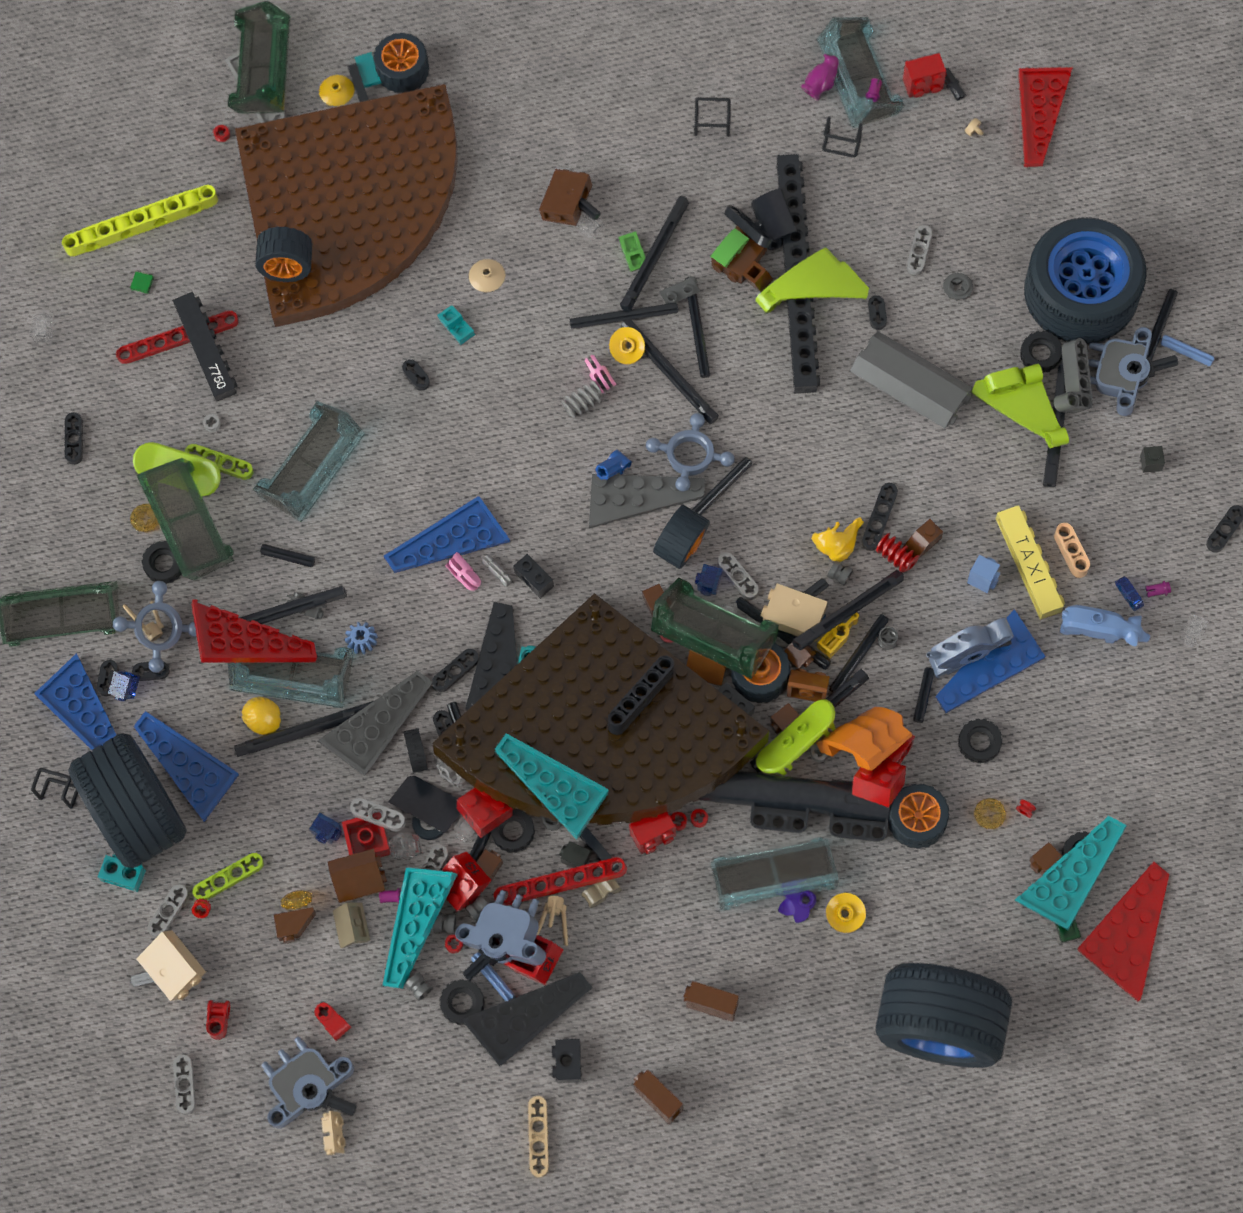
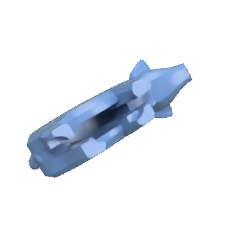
[1060,605,1150,646]

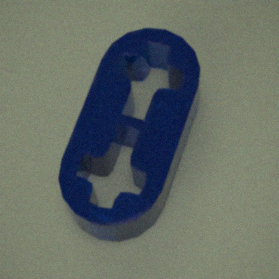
[1115,576,1144,611]

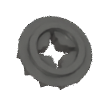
[943,273,973,301]

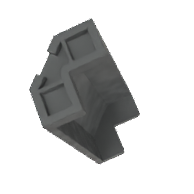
[850,331,973,429]

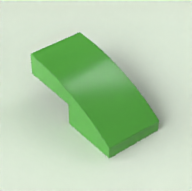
[711,228,749,268]
[618,231,645,272]

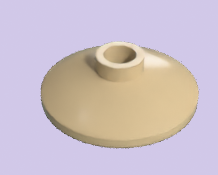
[469,259,505,292]

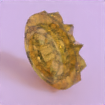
[130,504,161,533]
[974,798,1006,829]
[280,890,312,910]

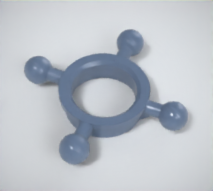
[646,413,735,492]
[113,581,197,673]

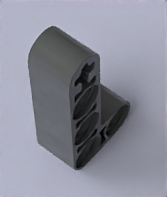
[1054,338,1093,413]

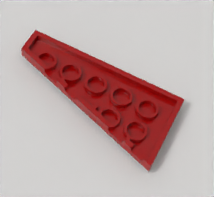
[1018,67,1073,167]

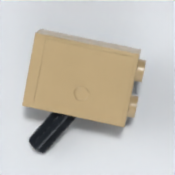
[761,578,829,636]
[130,930,206,1001]

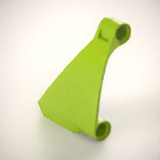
[755,247,869,313]
[971,364,1069,448]

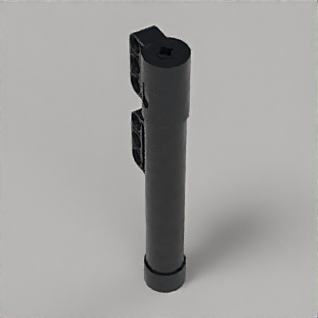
[698,771,891,842]

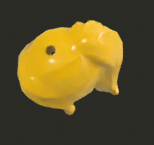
[812,517,864,562]

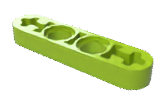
[185,444,254,480]
[193,853,264,900]

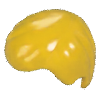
[242,696,281,735]

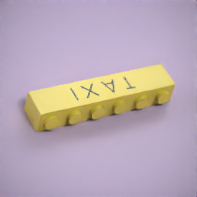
[996,505,1065,620]

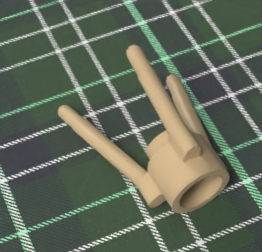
[123,601,164,642]
[537,896,568,946]

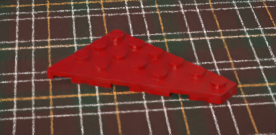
[191,599,317,663]
[1077,862,1169,1002]

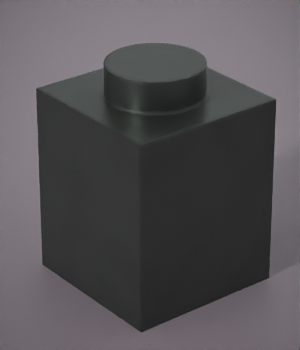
[1140,446,1165,473]
[559,841,591,868]

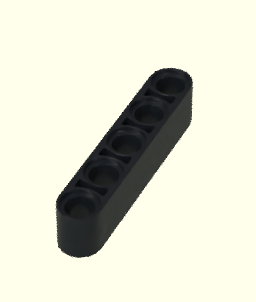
[608,655,674,735]

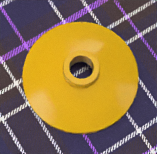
[319,75,354,106]
[609,327,645,364]
[826,893,866,933]

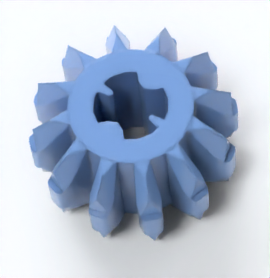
[345,622,378,655]

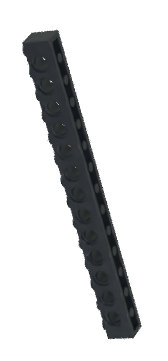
[776,154,820,394]

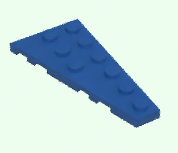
[384,496,510,573]
[935,609,1046,713]
[34,653,116,750]
[133,711,239,822]

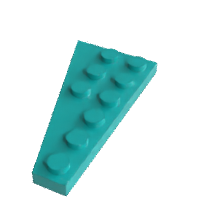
[495,733,609,840]
[1015,816,1127,930]
[382,867,457,989]

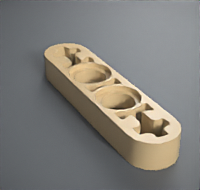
[528,1096,549,1178]

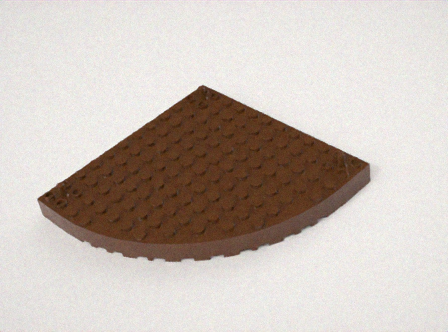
[235,84,457,327]

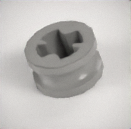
[203,414,221,432]

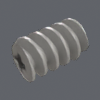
[561,380,603,418]

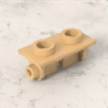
[321,1111,346,1155]

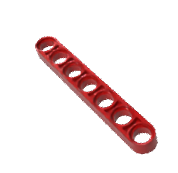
[116,311,239,364]
[493,857,627,906]

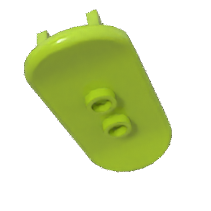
[133,442,221,496]
[756,699,836,776]

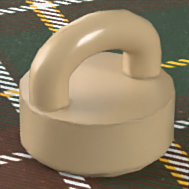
[965,118,983,136]

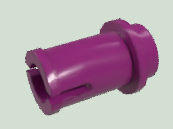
[866,78,882,103]
[1145,581,1171,598]
[379,888,401,904]

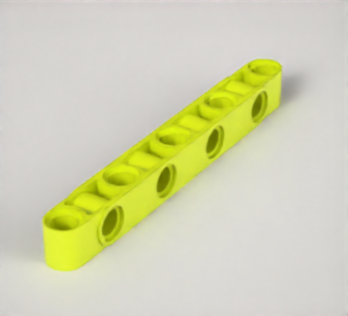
[62,185,218,256]

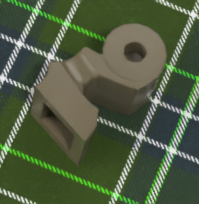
[581,879,622,908]

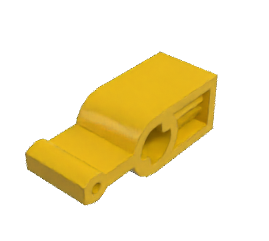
[817,612,859,659]

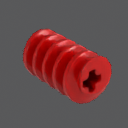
[876,533,920,573]

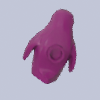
[800,54,839,101]

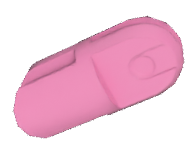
[585,355,616,394]
[445,552,481,591]

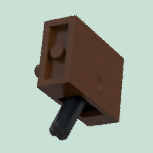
[539,169,601,226]

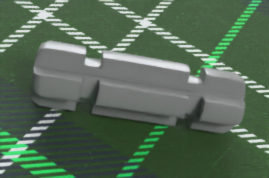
[482,555,512,587]

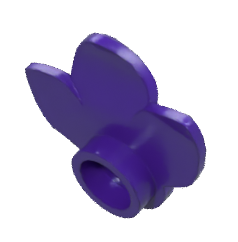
[778,885,816,923]

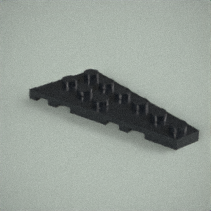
[465,602,517,711]
[461,972,593,1067]

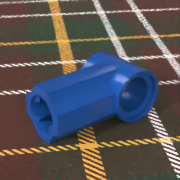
[595,450,632,480]

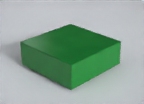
[130,272,154,294]

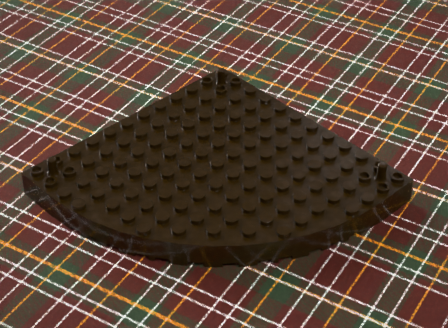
[433,593,769,825]

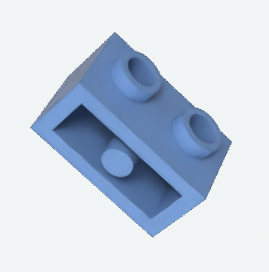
[967,555,1001,593]

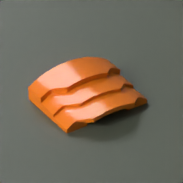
[816,706,912,771]

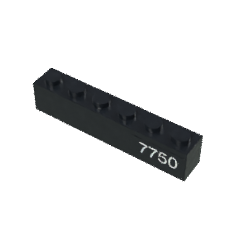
[172,291,238,402]

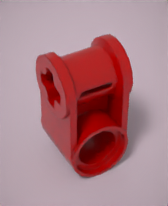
[206,1000,230,1040]
[314,1003,351,1041]

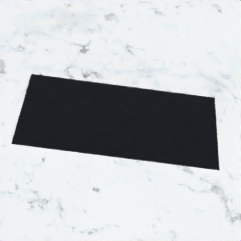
[388,776,461,833]

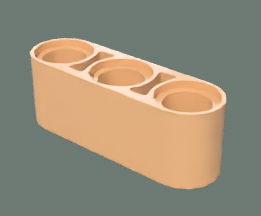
[1054,523,1090,578]

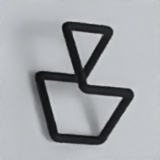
[694,97,731,137]
[822,117,863,158]
[31,768,78,809]

